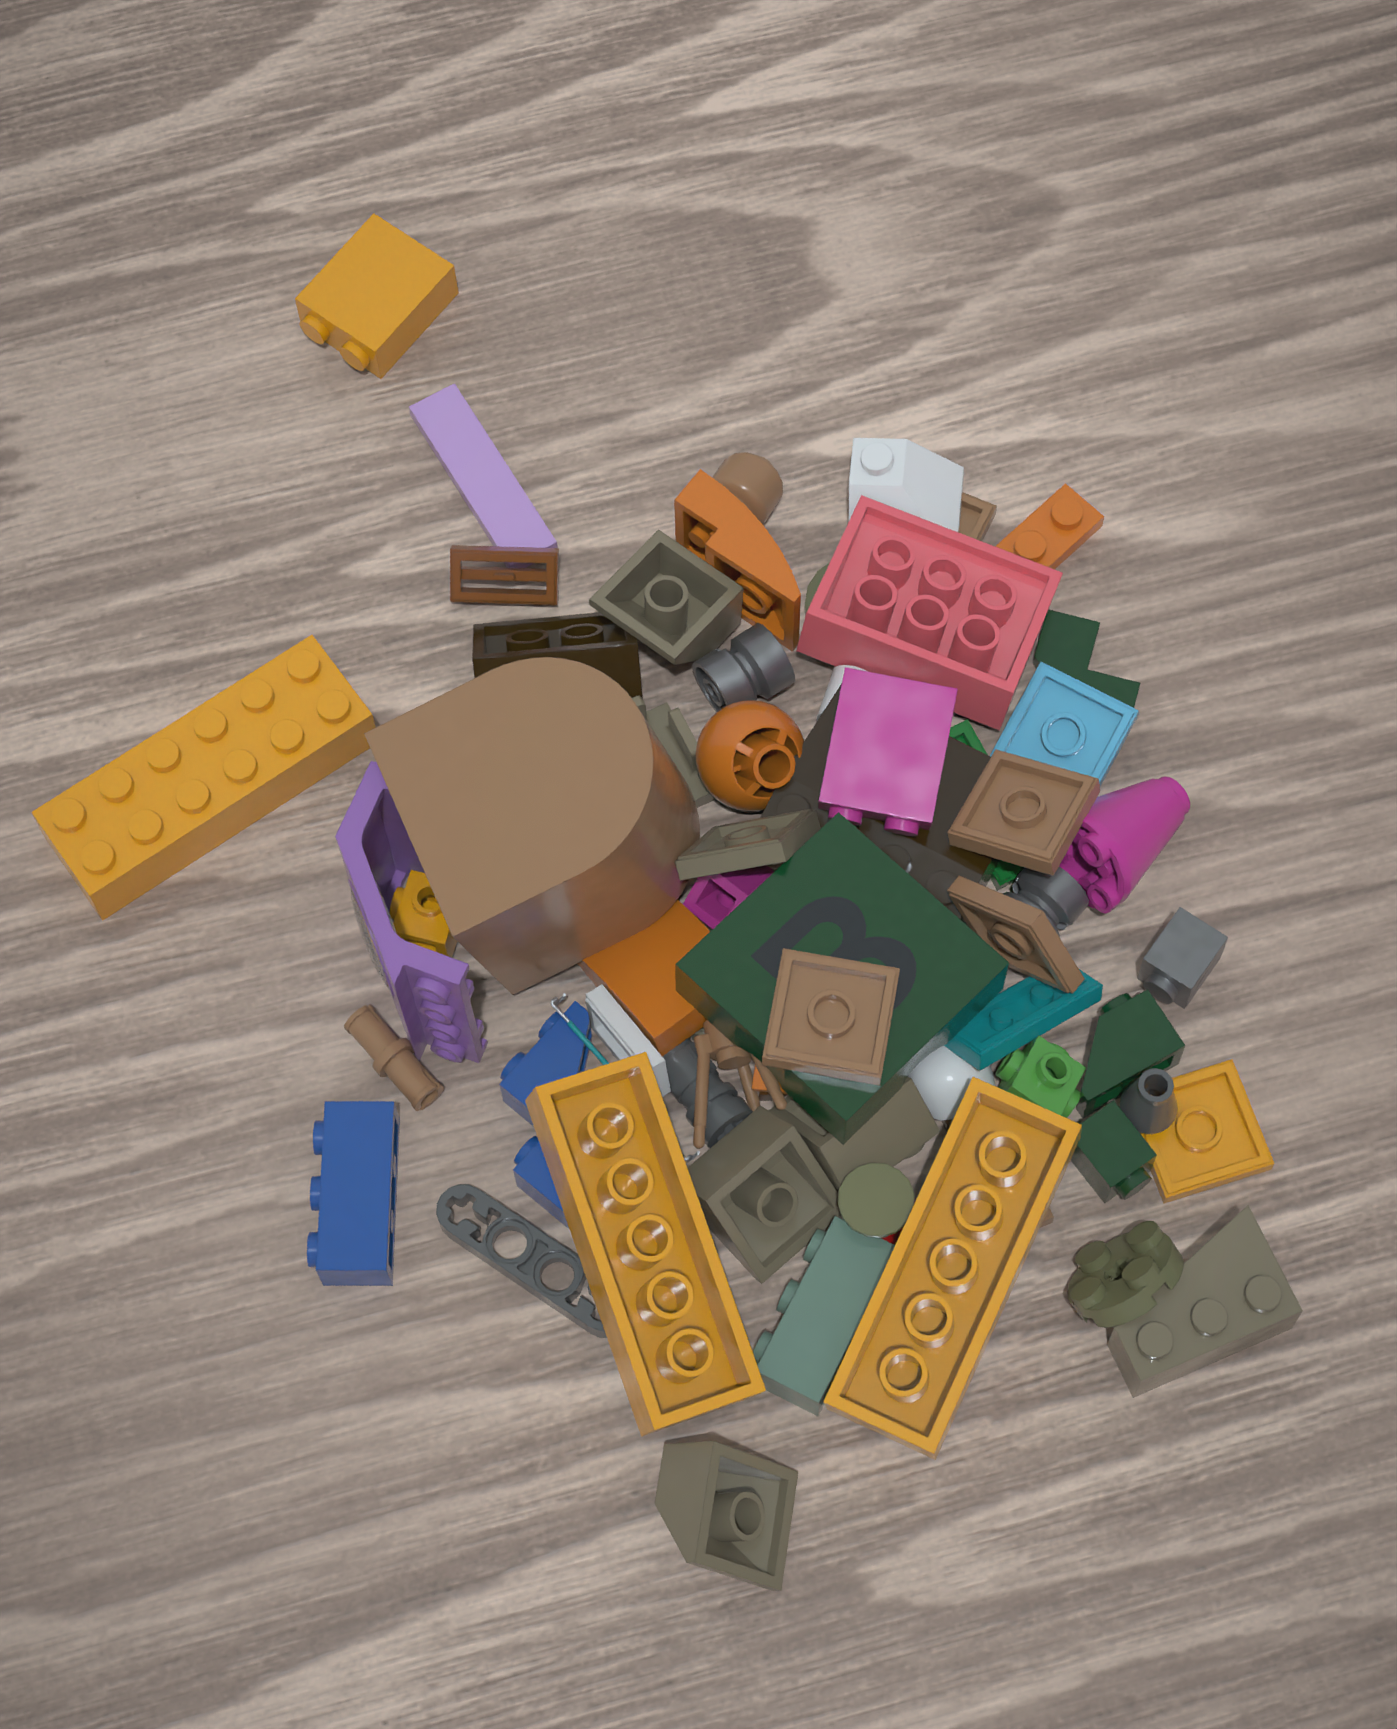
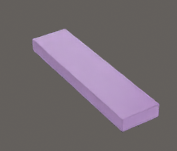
[409,383,558,568]

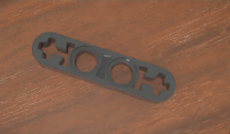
[436,1184,607,1338]

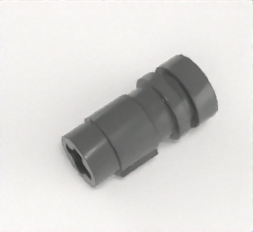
[663,1038,753,1148]

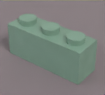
[753,1216,895,1416]

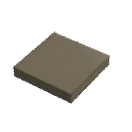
[675,809,821,880]

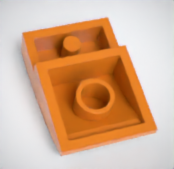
[674,469,801,652]
[577,899,710,1057]

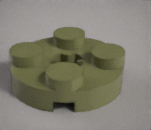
[1068,1221,1184,1328]

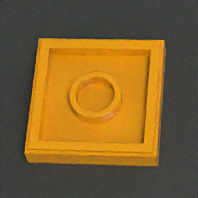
[1139,1059,1275,1204]

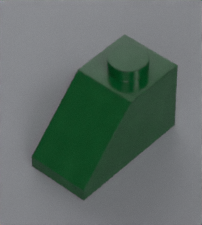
[1076,989,1186,1119]

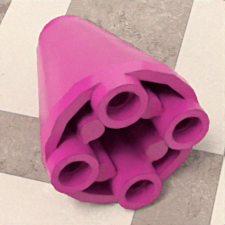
[1059,776,1190,913]

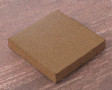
[947,749,1100,876]
[947,876,1085,994]
[762,948,900,1086]

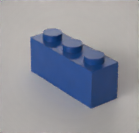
[307,1101,400,1286]

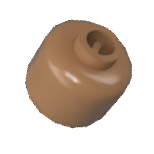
[712,452,783,524]

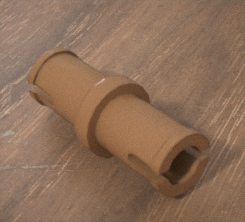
[344,1004,444,1111]

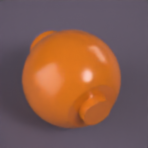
[696,700,804,811]

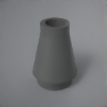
[1120,1068,1178,1134]

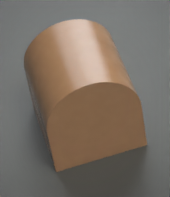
[364,657,700,995]

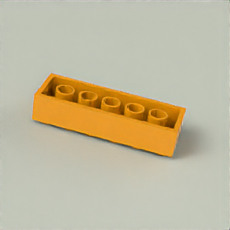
[31,635,376,921]
[525,1052,766,1437]
[823,1077,1082,1460]

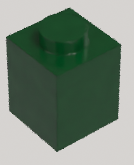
[1071,1100,1157,1204]

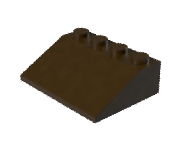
[760,683,1000,925]

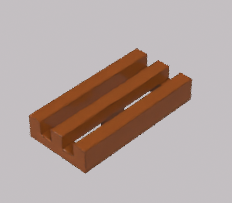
[450,545,559,605]

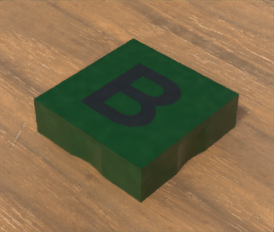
[675,812,1009,1145]

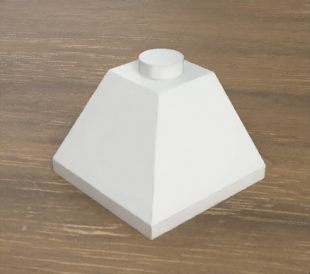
[849,438,964,532]

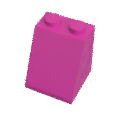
[818,667,958,836]

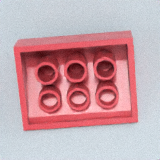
[796,495,1063,731]

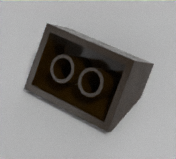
[472,612,643,699]

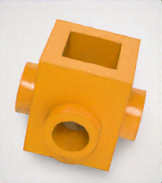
[389,870,457,958]

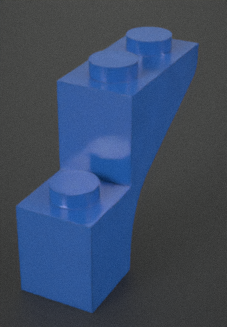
[499,1001,592,1229]

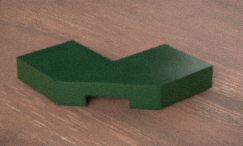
[1033,609,1141,708]

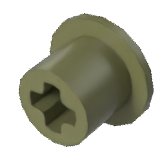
[838,1163,915,1238]

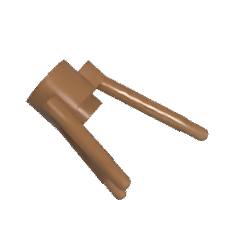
[693,1020,787,1149]

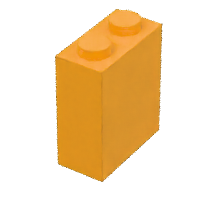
[295,213,459,379]

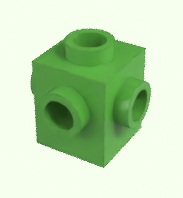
[996,1035,1086,1118]

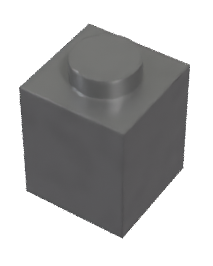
[1137,907,1228,1009]

